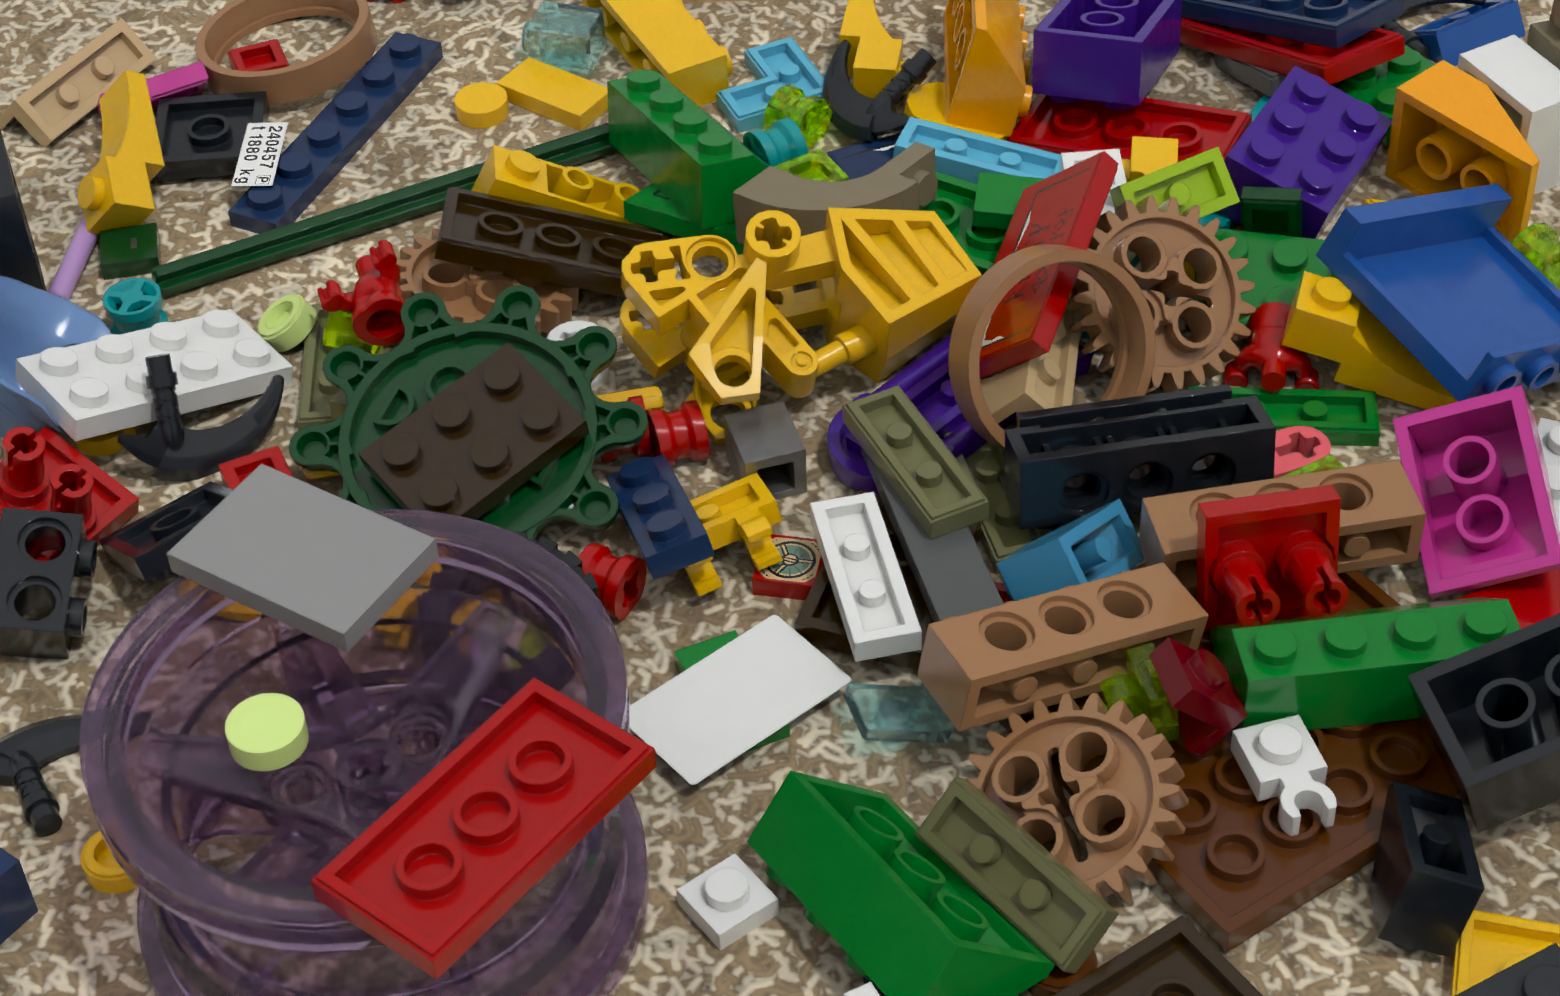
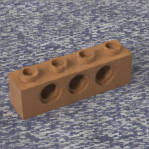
[1139,459,1426,596]
[917,562,1209,732]

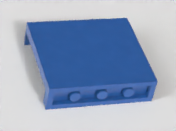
[1316,183,1560,401]

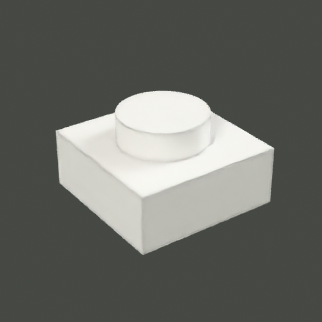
[676,854,779,951]

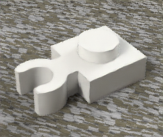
[1230,714,1337,836]

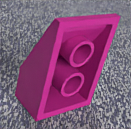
[1392,385,1560,599]

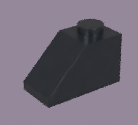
[1369,781,1485,957]

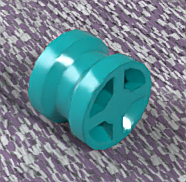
[743,117,809,173]
[102,278,169,335]

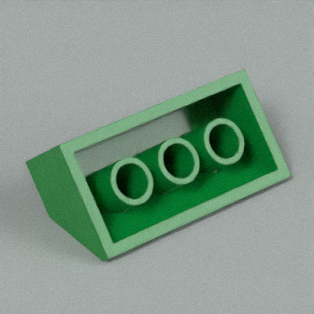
[607,69,769,229]
[1209,597,1521,730]
[747,770,1055,996]

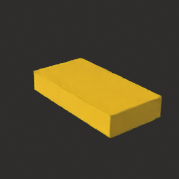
[496,57,608,131]

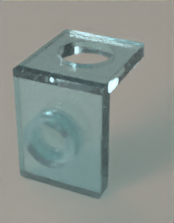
[843,683,954,743]

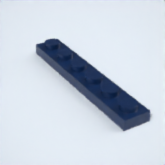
[228,32,443,234]

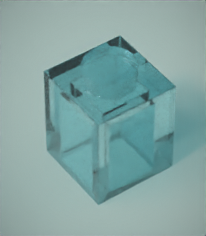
[522,1,607,79]

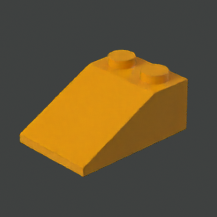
[1385,60,1540,252]

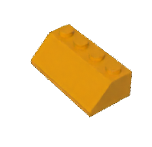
[943,0,1033,137]

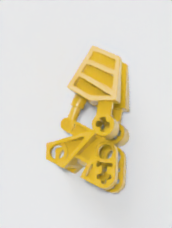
[620,207,982,445]

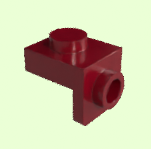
[1149,637,1248,757]

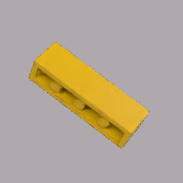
[583,0,733,106]

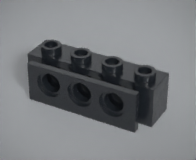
[1004,384,1276,529]

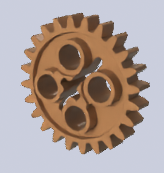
[1066,196,1256,393]
[396,228,580,335]
[965,692,1189,905]

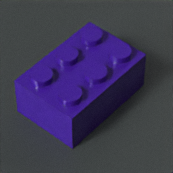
[1032,0,1182,110]
[1218,65,1392,239]

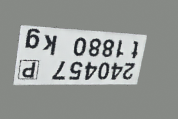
[231,122,288,187]

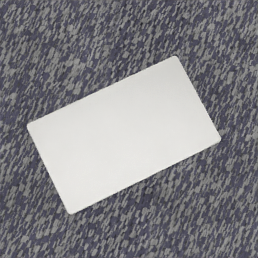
[618,615,851,785]

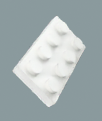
[15,309,293,441]

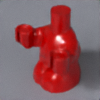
[317,240,405,346]
[1224,302,1319,392]

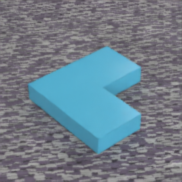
[716,37,824,133]

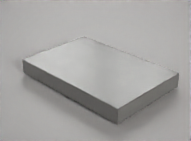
[166,463,439,653]

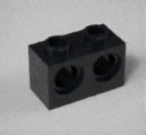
[0,507,97,659]

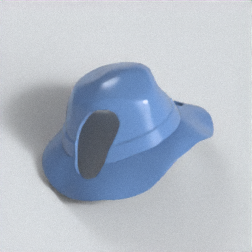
[0,275,112,438]

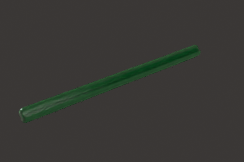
[151,123,618,297]

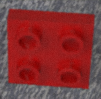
[0,426,139,561]
[1197,484,1349,632]

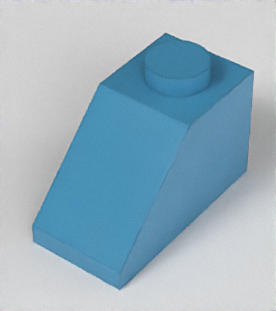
[996,499,1144,601]

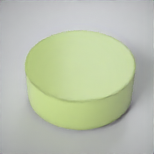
[258,294,317,352]
[225,693,309,771]

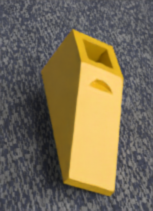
[471,145,652,229]

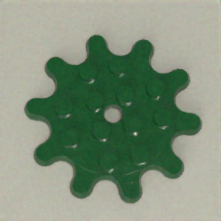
[289,285,649,589]

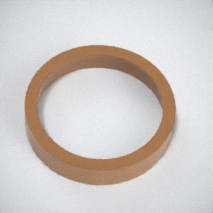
[195,0,377,105]
[948,244,1156,450]

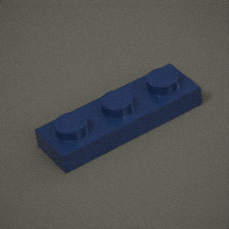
[606,454,715,580]

